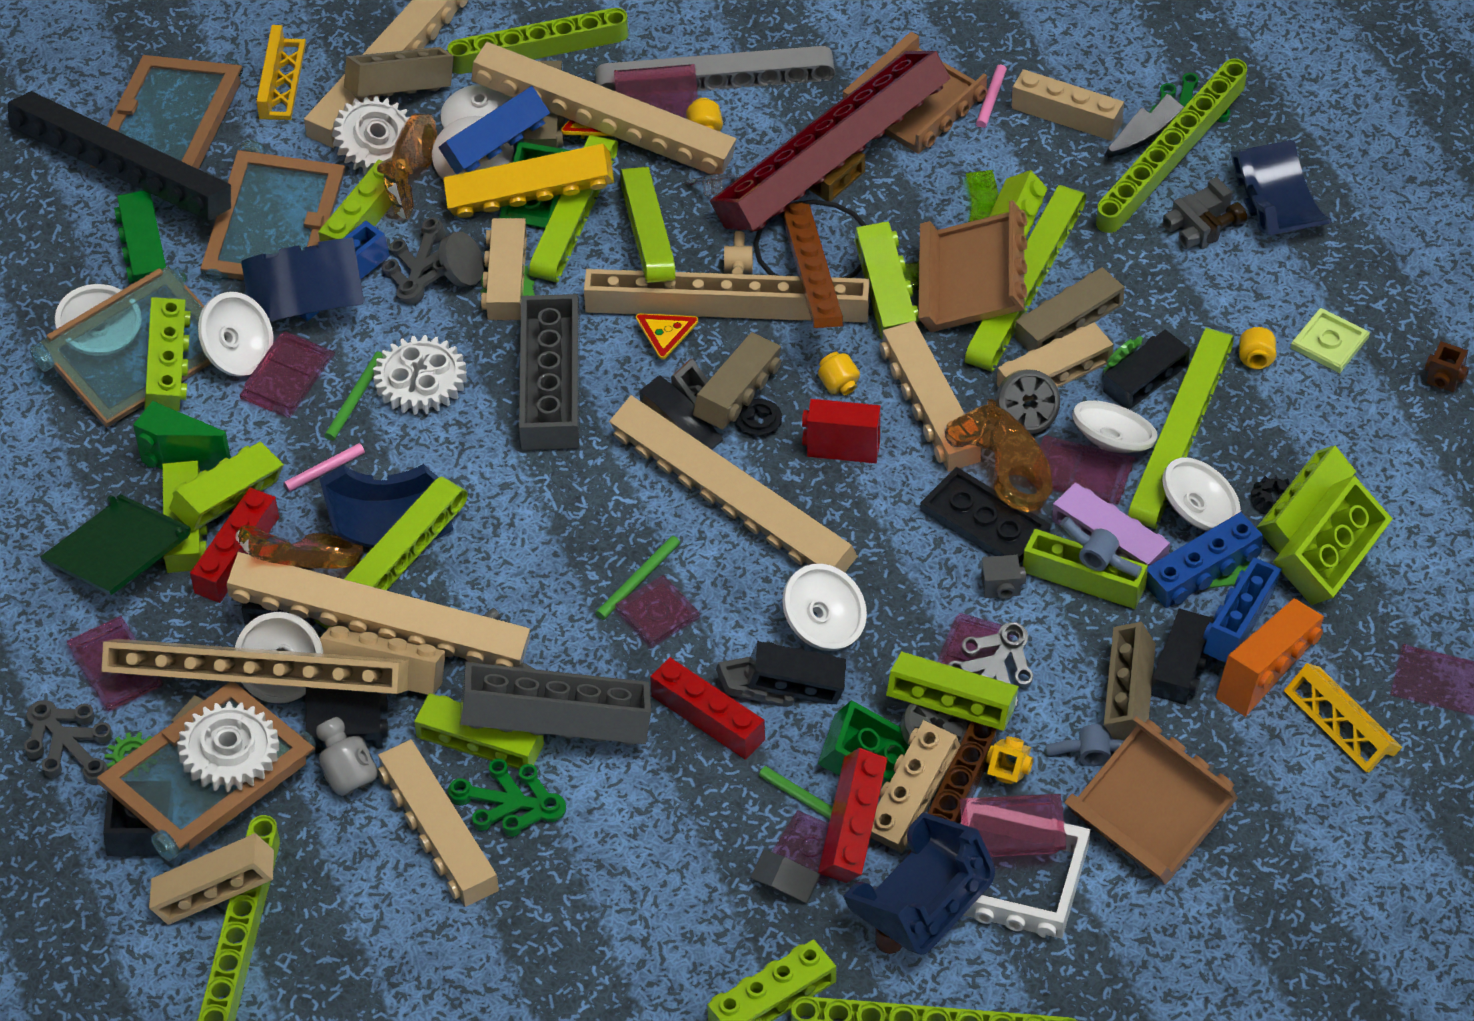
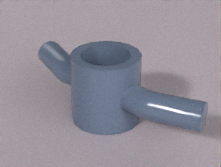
[1060,516,1142,578]
[1046,724,1125,766]

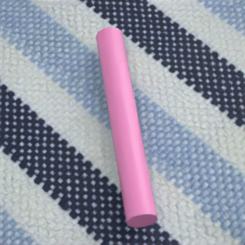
[976,64,1007,128]
[283,443,365,492]

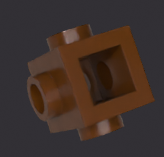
[1425,341,1469,393]

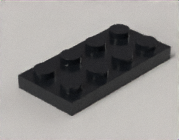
[920,466,1051,563]

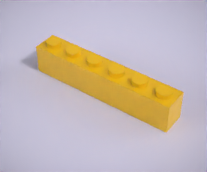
[443,144,614,218]

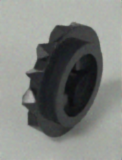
[736,399,782,438]
[1251,475,1290,514]

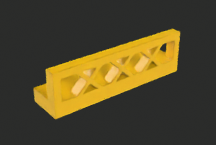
[256,25,306,120]
[1284,663,1402,773]

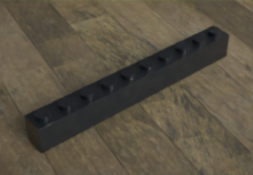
[8,91,231,221]

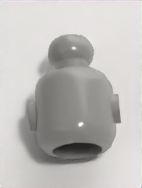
[316,717,378,796]

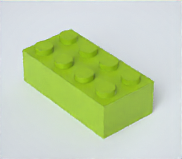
[1273,476,1393,605]

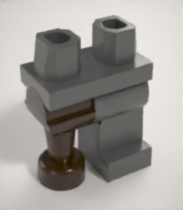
[1162,177,1247,249]

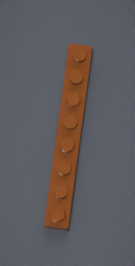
[782,202,843,328]

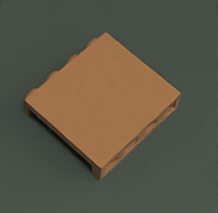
[843,32,988,154]
[918,200,1027,332]
[1064,716,1238,885]

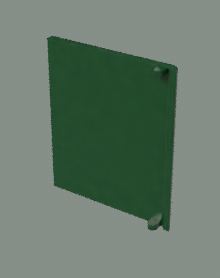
[40,494,191,595]

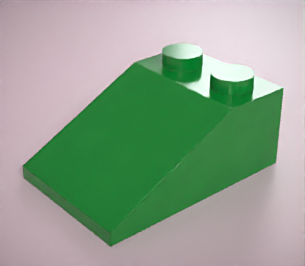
[499,141,570,229]
[133,401,231,471]
[817,700,909,788]

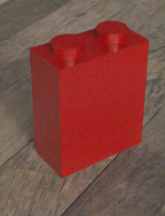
[802,399,881,464]

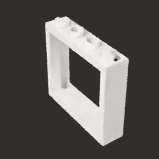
[960,801,1090,939]

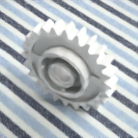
[332,96,420,174]
[177,701,279,792]

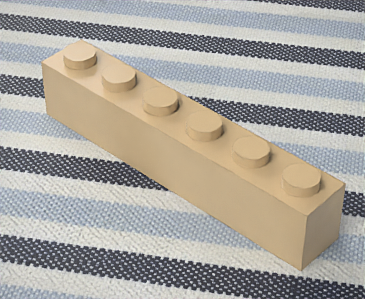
[879,321,981,472]
[377,739,499,907]

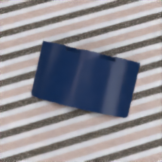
[1231,140,1332,235]
[241,237,364,322]
[319,464,453,548]

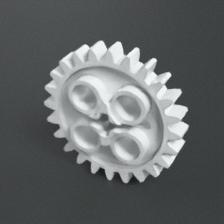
[373,335,467,415]

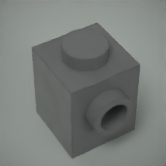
[981,555,1026,599]

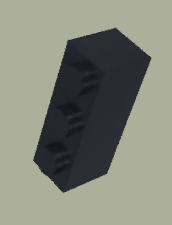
[1103,329,1190,410]
[1151,609,1214,705]
[747,641,846,705]

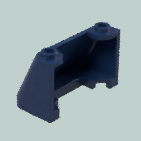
[843,812,995,955]

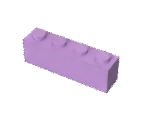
[1052,482,1170,566]

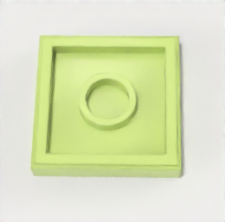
[1290,308,1370,373]

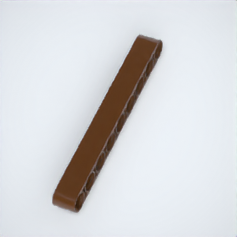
[875,721,996,954]

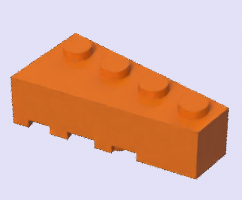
[1215,598,1324,717]

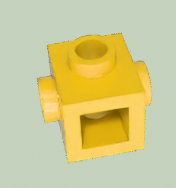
[986,736,1034,784]

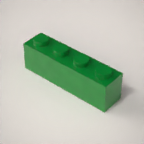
[114,190,167,288]

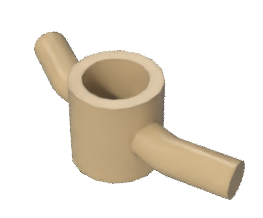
[724,231,753,274]

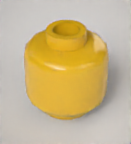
[686,98,723,132]
[1239,327,1277,369]
[818,352,860,396]

